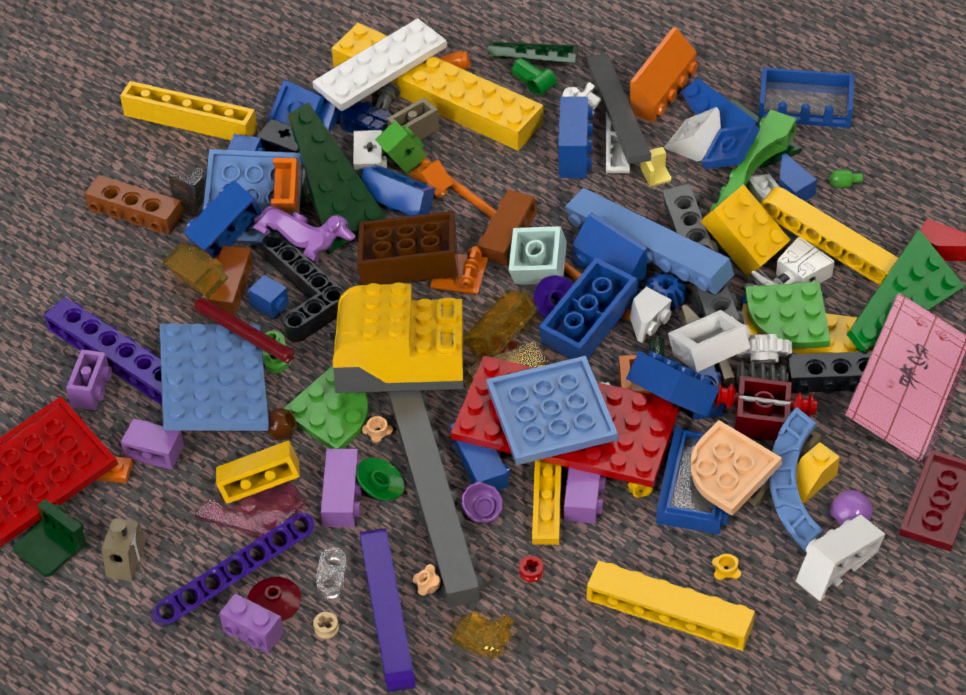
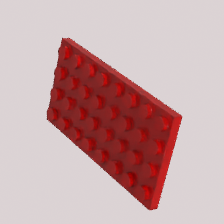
[451,356,681,488]

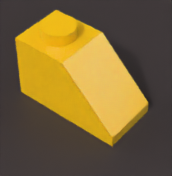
[796,442,840,504]

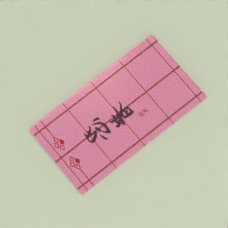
[845,293,966,464]

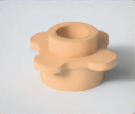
[362,416,393,443]
[413,564,441,596]

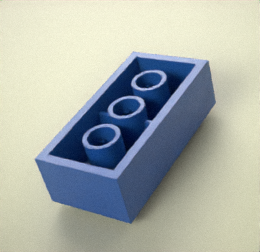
[539,257,638,359]

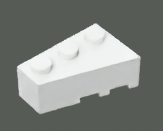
[796,515,885,601]

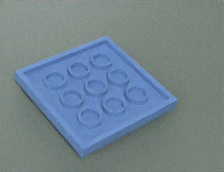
[203,149,303,246]
[486,356,618,465]

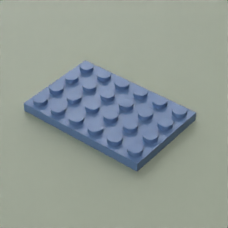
[159,323,269,431]

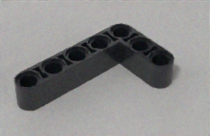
[262,233,344,343]

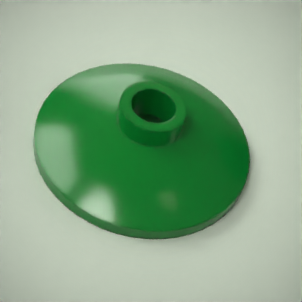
[356,458,405,501]

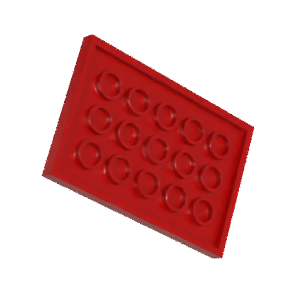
[0,396,118,547]

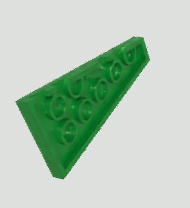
[846,229,965,352]

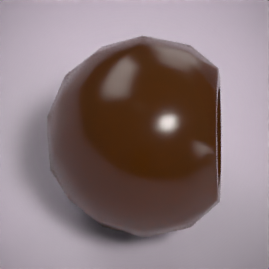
[266,408,297,441]

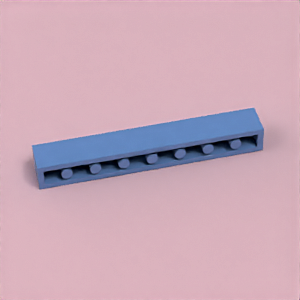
[565,188,734,295]

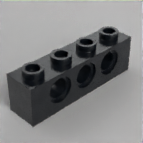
[786,351,872,394]

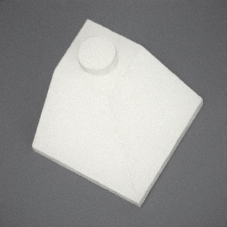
[664,107,721,162]

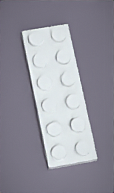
[312,18,447,111]

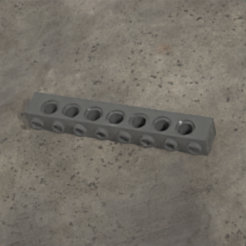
[662,183,744,324]

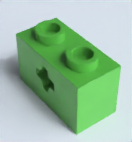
[375,121,428,174]

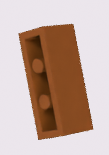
[478,189,538,266]
[202,245,253,316]

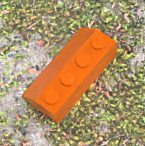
[630,27,698,123]

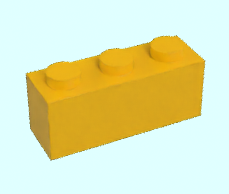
[216,440,300,504]

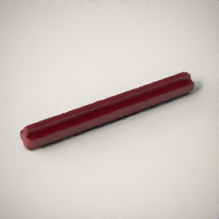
[194,297,294,363]

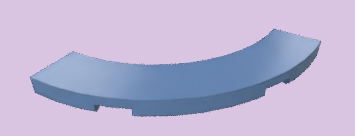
[769,407,823,551]

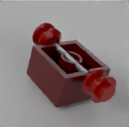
[714,376,817,441]

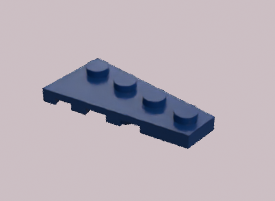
[680,78,759,129]

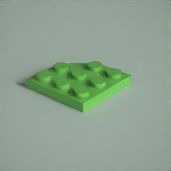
[745,282,831,349]
[283,366,368,449]

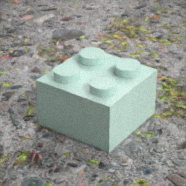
[509,226,567,285]

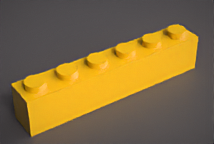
[120,81,258,140]
[587,560,755,651]

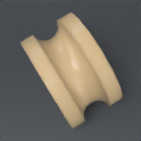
[313,612,339,639]

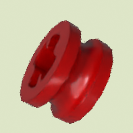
[519,556,544,582]

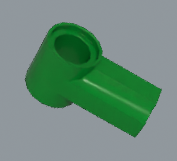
[511,58,557,97]

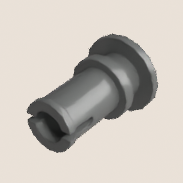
[373,82,400,117]

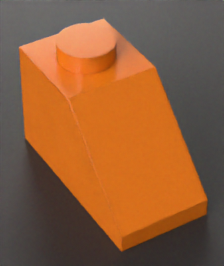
[405,160,453,199]

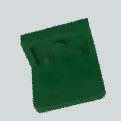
[13,499,87,577]

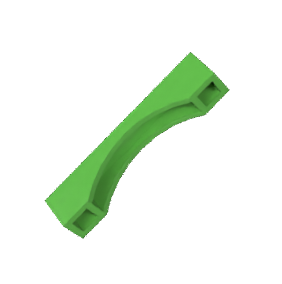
[709,109,796,213]

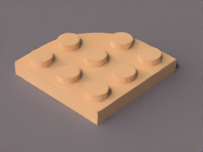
[691,420,782,516]

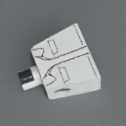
[774,237,834,284]

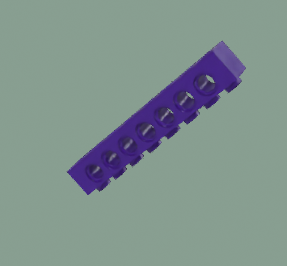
[44,297,162,405]

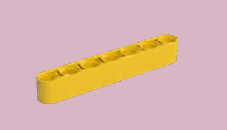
[761,187,898,285]

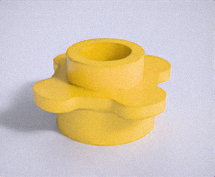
[712,554,741,581]

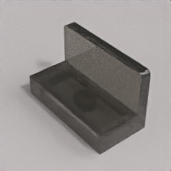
[169,167,206,216]

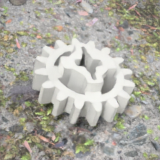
[737,334,792,364]

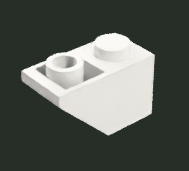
[630,287,672,343]

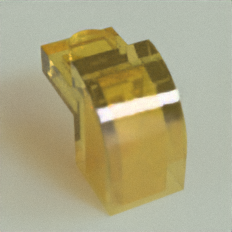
[450,610,514,659]

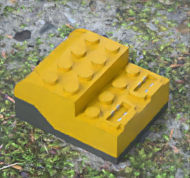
[330,283,464,393]

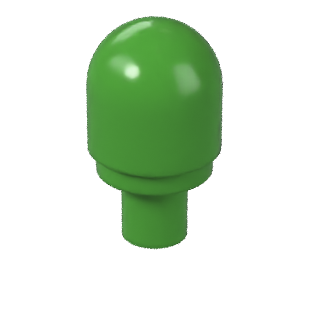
[829,169,863,189]

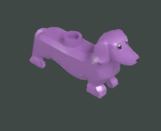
[253,206,356,262]

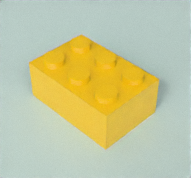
[700,184,790,276]

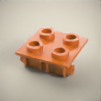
[430,246,488,295]

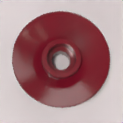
[247,577,301,621]

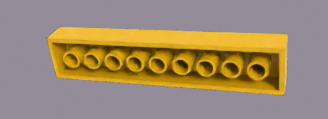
[332,23,544,151]

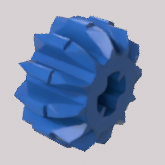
[646,272,687,311]

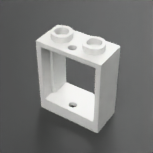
[668,310,750,372]

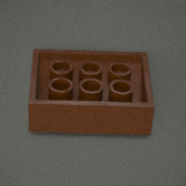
[357,211,458,285]

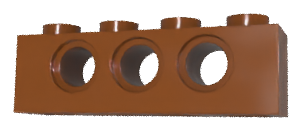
[84,175,183,234]

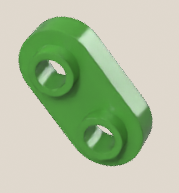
[262,331,289,373]

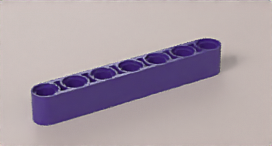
[151,513,314,626]
[359,528,416,692]

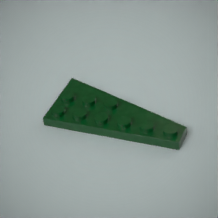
[288,102,387,255]

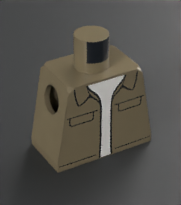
[102,518,147,581]

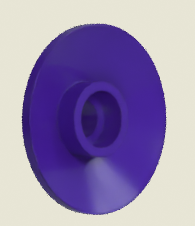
[533,275,573,319]

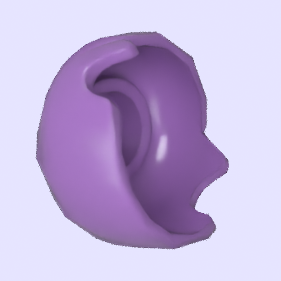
[462,482,503,524]
[830,490,873,526]

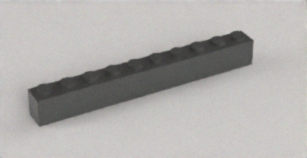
[388,390,484,608]

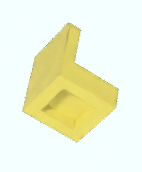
[640,147,671,186]

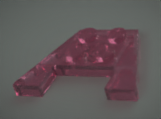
[195,448,306,540]

